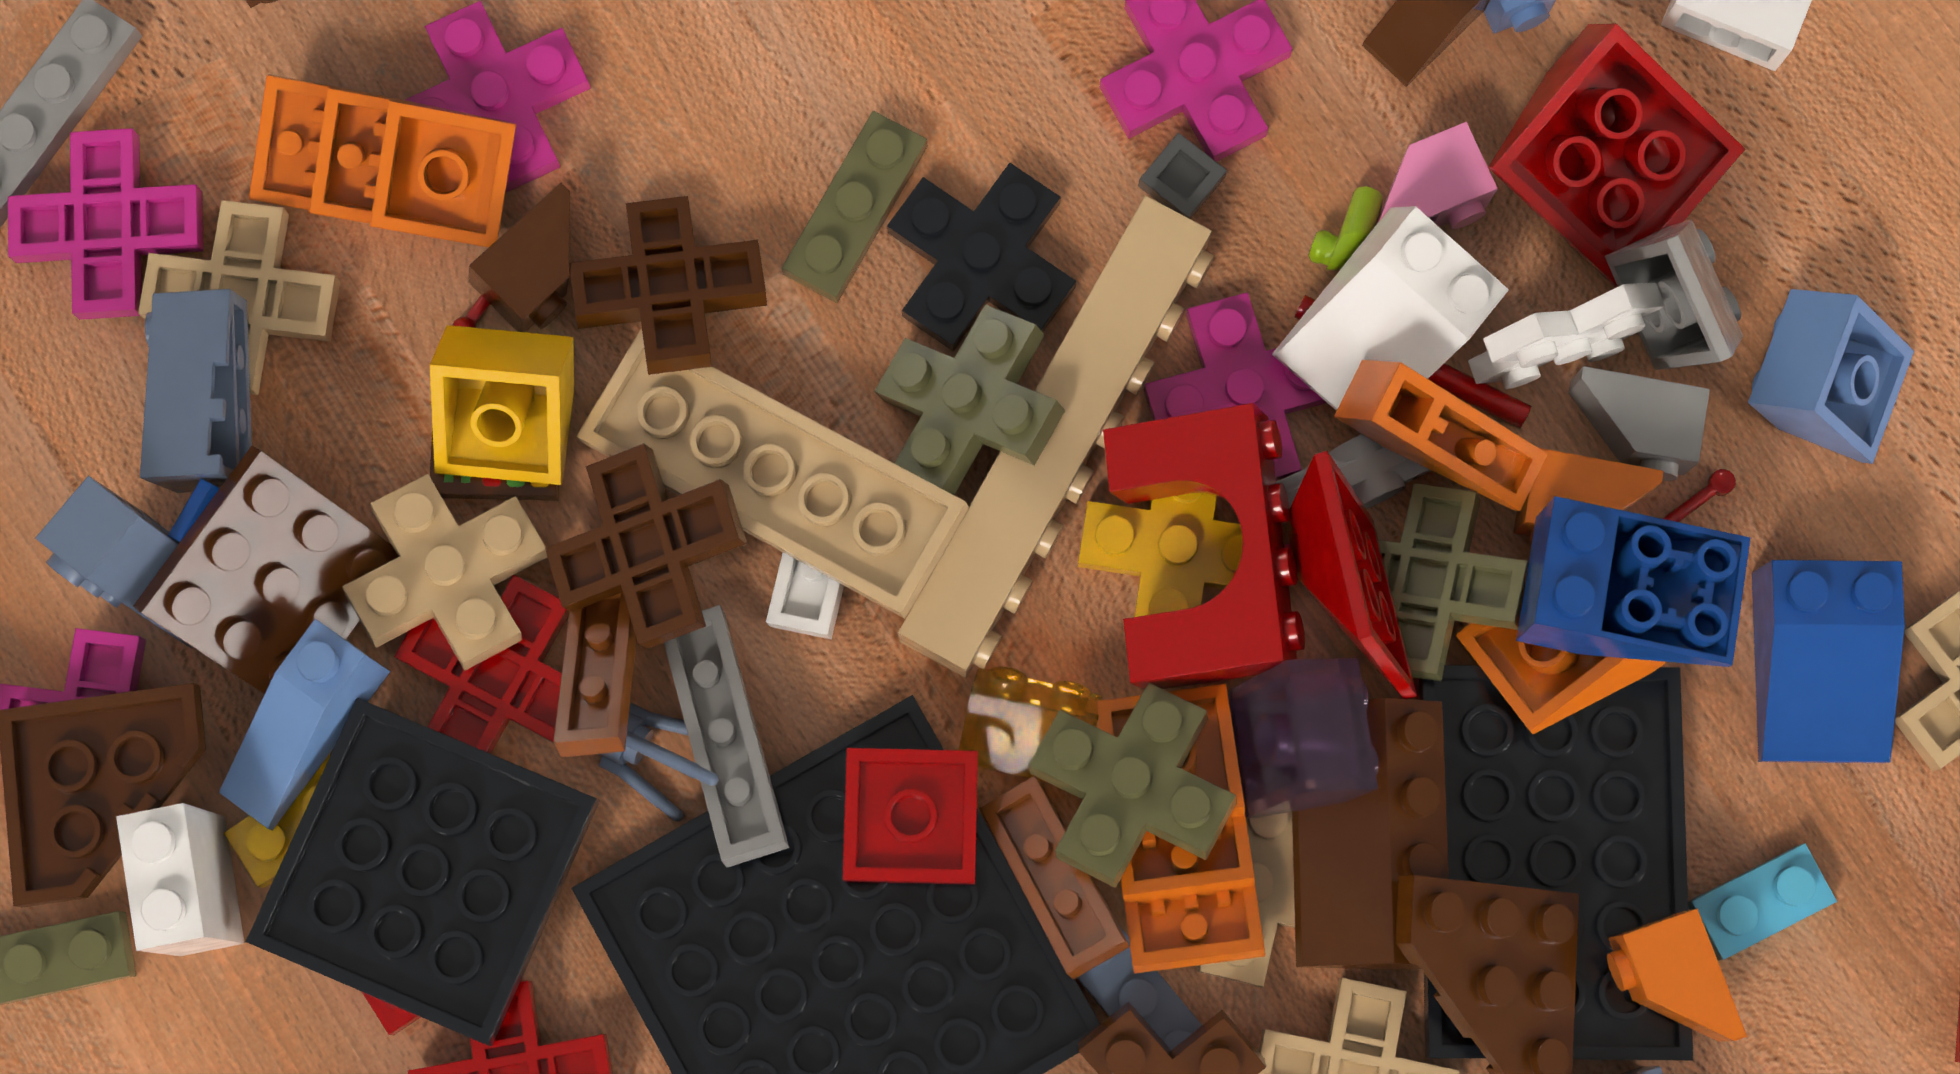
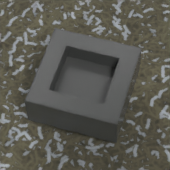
[1138,133,1227,219]

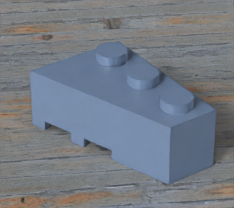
[140,289,252,493]
[35,475,193,649]

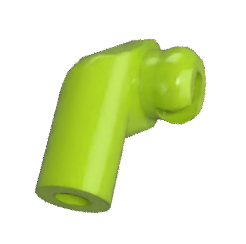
[1308,186,1383,270]

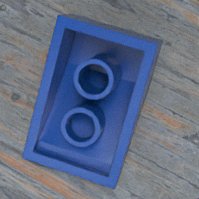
[1752,560,1905,763]

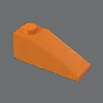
[1334,360,1548,511]

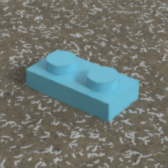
[1688,843,1837,961]

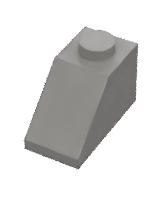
[1569,366,1710,481]

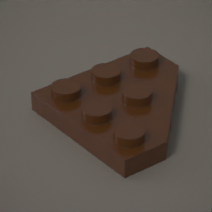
[0,683,206,908]
[1396,875,1579,1074]

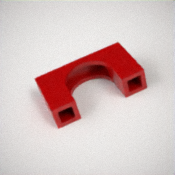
[1103,403,1305,690]

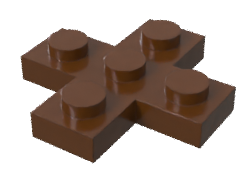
[569,196,767,375]
[545,443,747,649]
[1078,1002,1266,1074]

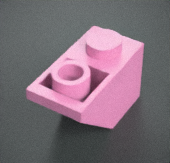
[1376,122,1498,229]

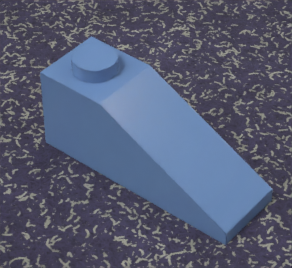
[219,619,391,831]

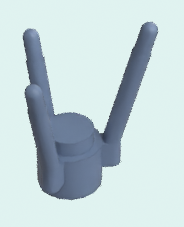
[598,703,719,822]

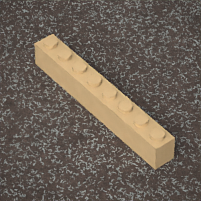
[898,195,1215,678]

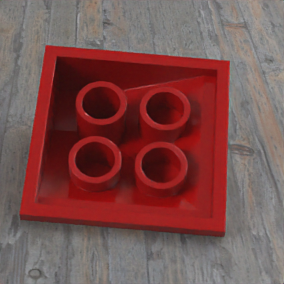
[1488,23,1746,288]
[1284,451,1417,699]

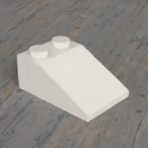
[1272,206,1509,411]

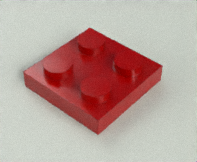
[843,748,978,885]

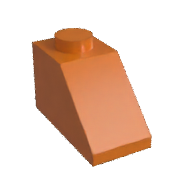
[1513,447,1664,545]
[1607,908,1747,1042]

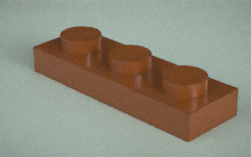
[554,592,637,757]
[979,776,1130,980]

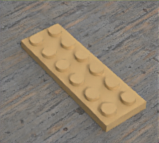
[576,329,969,619]

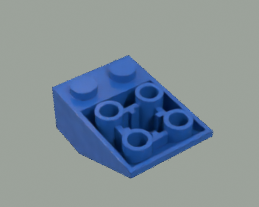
[1516,496,1751,667]

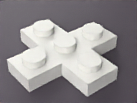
[1468,282,1665,389]

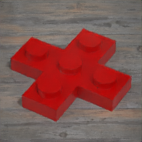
[394,574,569,754]
[408,981,613,1074]

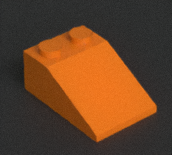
[1456,623,1666,734]

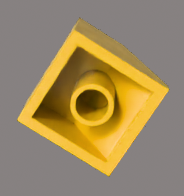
[429,325,574,485]

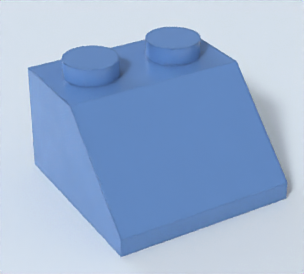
[1748,289,1914,464]

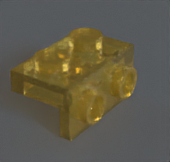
[958,666,1102,782]

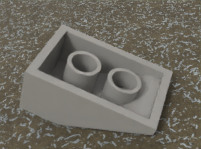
[1605,220,1743,370]

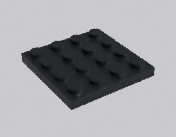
[245,698,600,1046]

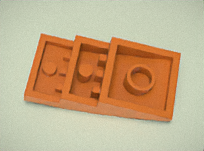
[249,74,516,247]
[1097,684,1265,974]

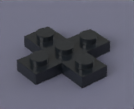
[887,163,1076,351]

